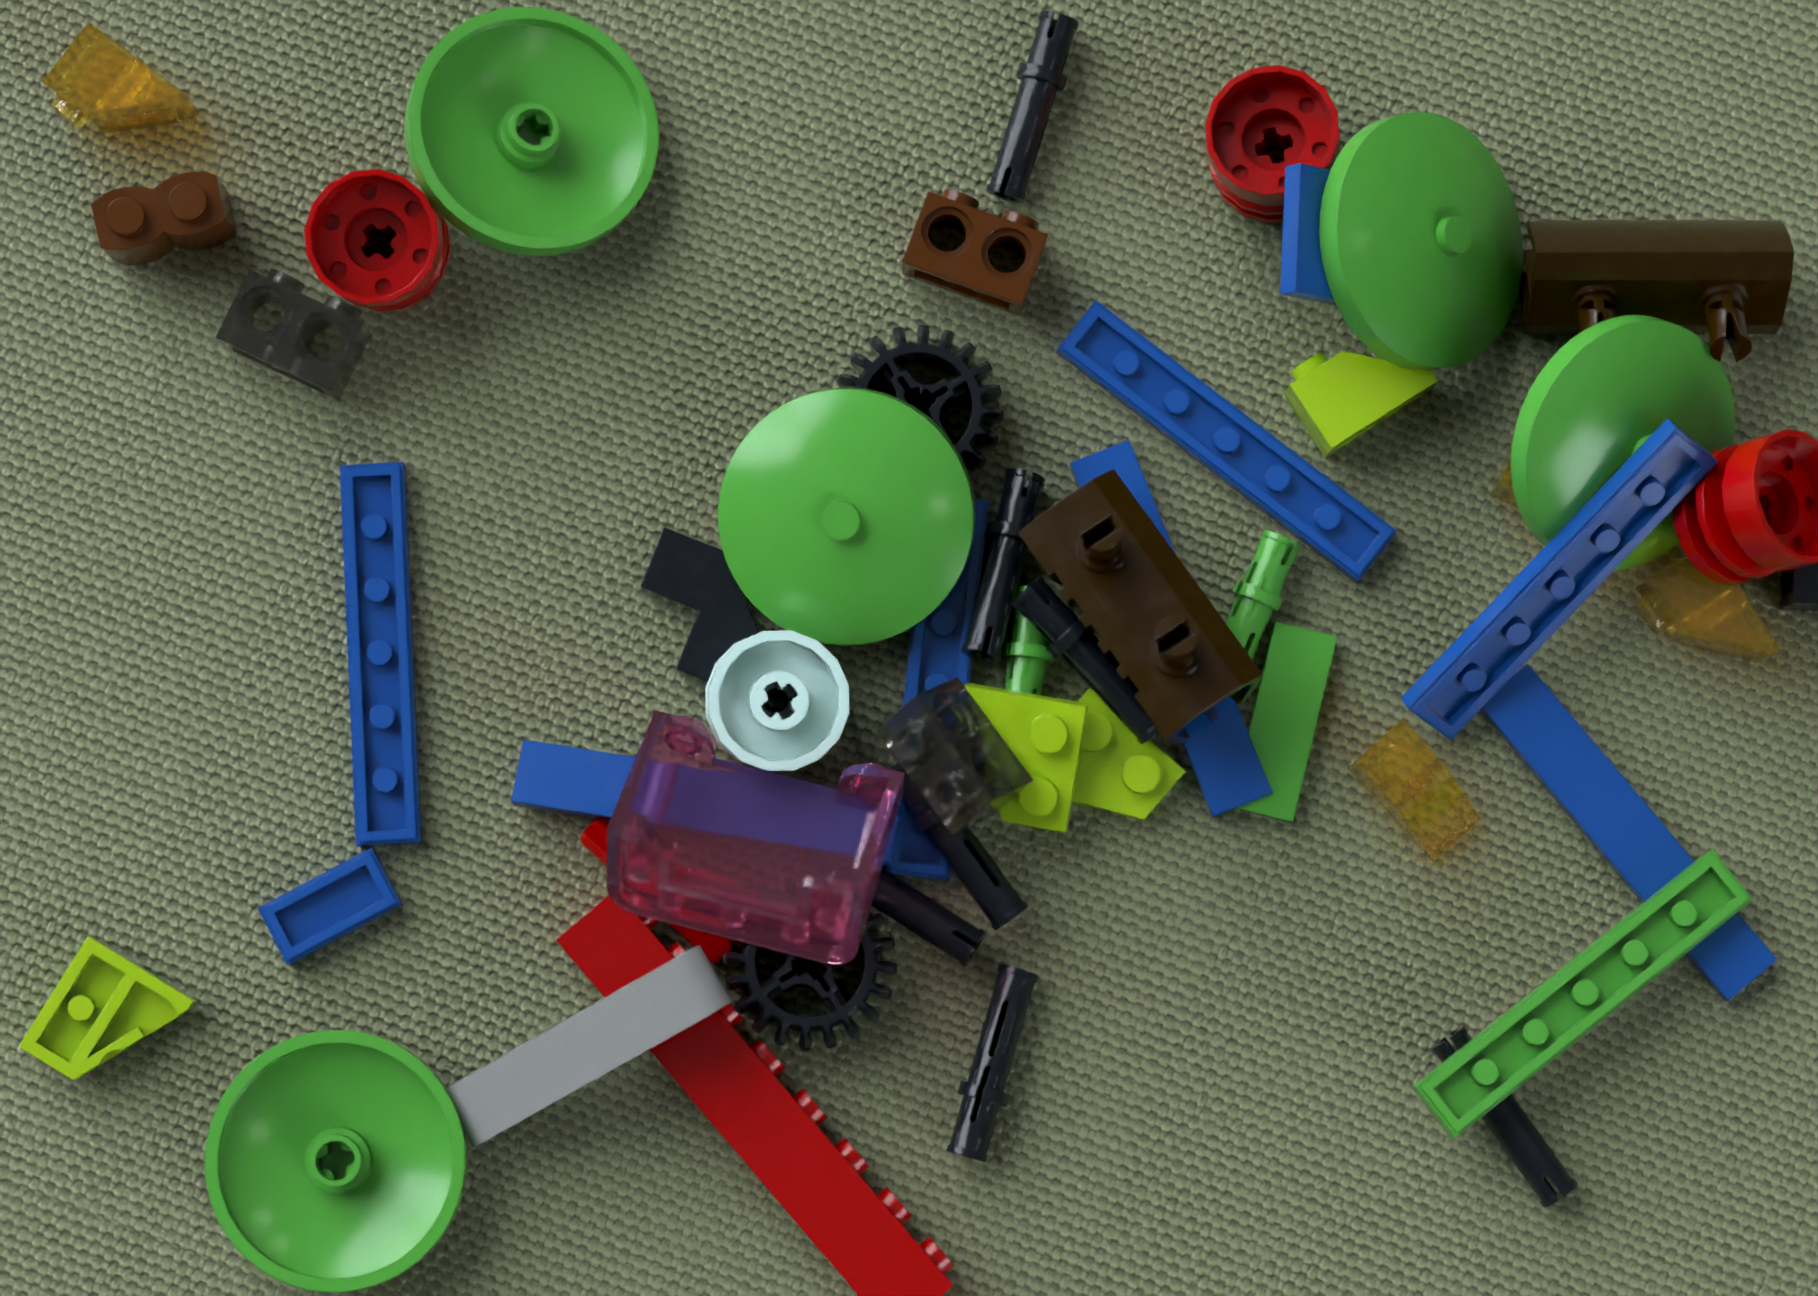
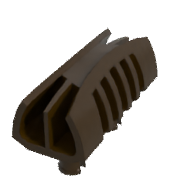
[1520,220,1794,362]
[1018,469,1263,744]

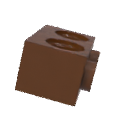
[902,189,1048,316]

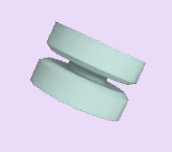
[705,630,849,771]

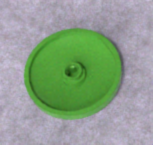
[404,7,659,256]
[1319,112,1523,370]
[1511,315,1735,570]
[718,387,976,645]
[205,1030,468,1292]

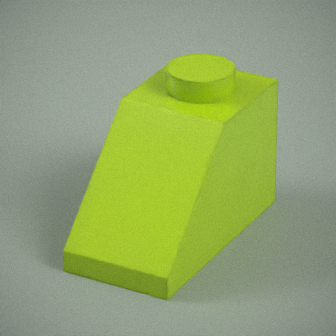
[1284,351,1438,458]

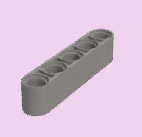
[446,944,732,1147]

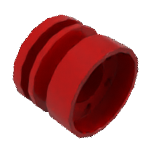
[1205,65,1341,224]
[304,169,451,312]
[1672,429,1818,585]

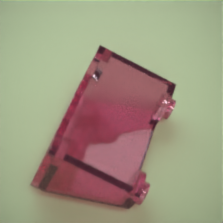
[606,710,905,965]

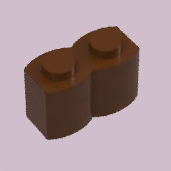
[91,172,237,265]

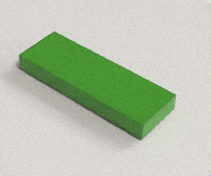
[1235,621,1337,823]

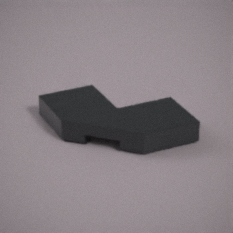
[641,527,759,682]

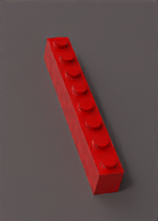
[556,890,955,1296]

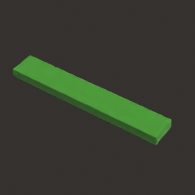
[1411,849,1753,1139]

